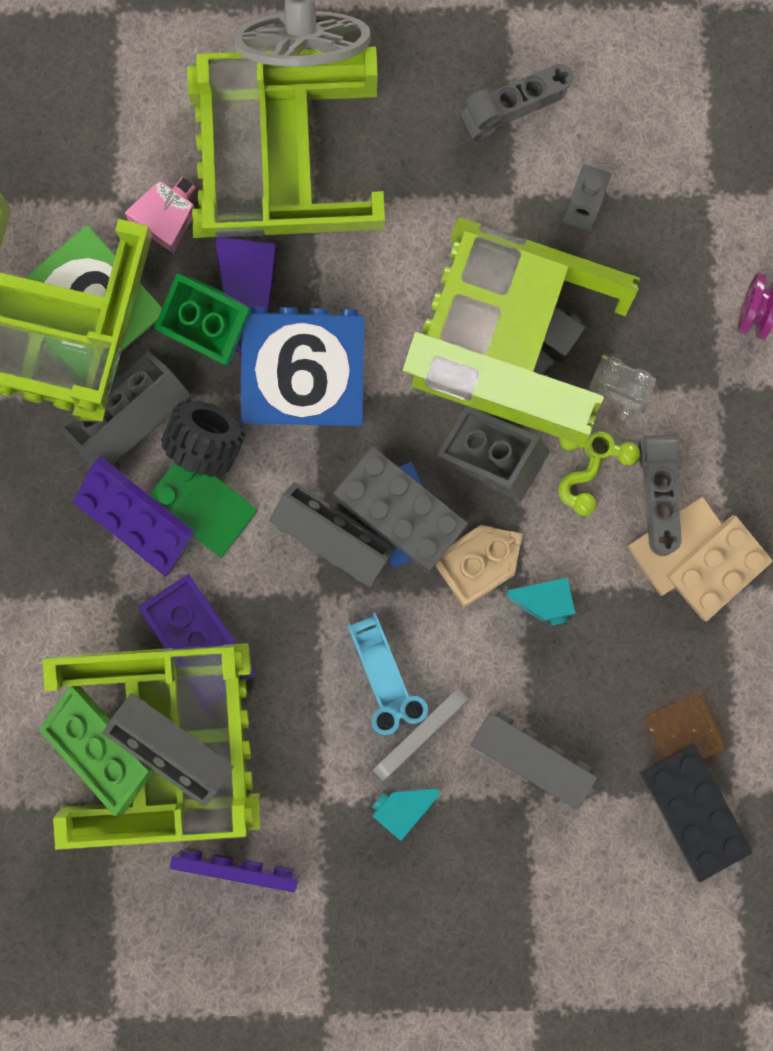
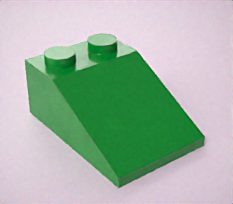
[154,273,252,366]
[149,463,258,558]

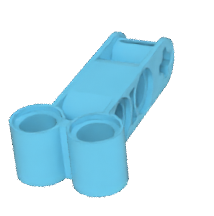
[347,612,428,736]

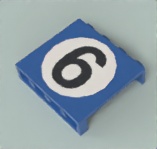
[241,307,365,426]

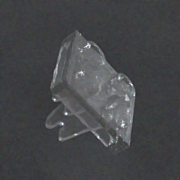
[588,354,657,421]

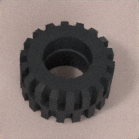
[161,400,246,477]

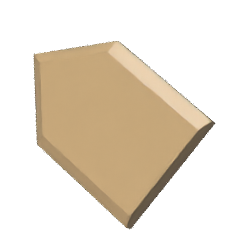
[435,525,523,608]

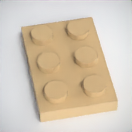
[665,515,773,622]

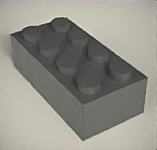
[333,446,468,574]

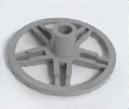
[233,0,371,66]

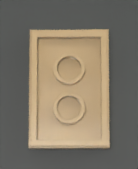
[627,496,722,596]

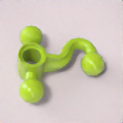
[558,431,640,516]

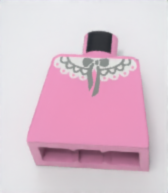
[125,177,196,254]

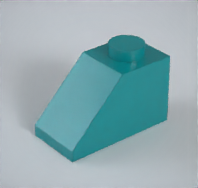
[505,578,576,626]
[372,788,441,841]

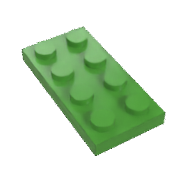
[39,686,154,817]

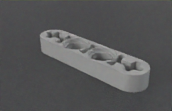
[372,687,469,781]

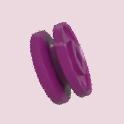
[737,272,773,340]

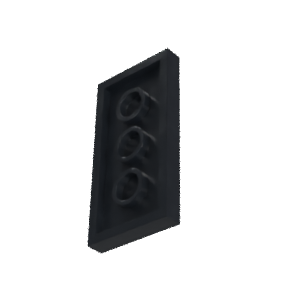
[639,743,753,883]

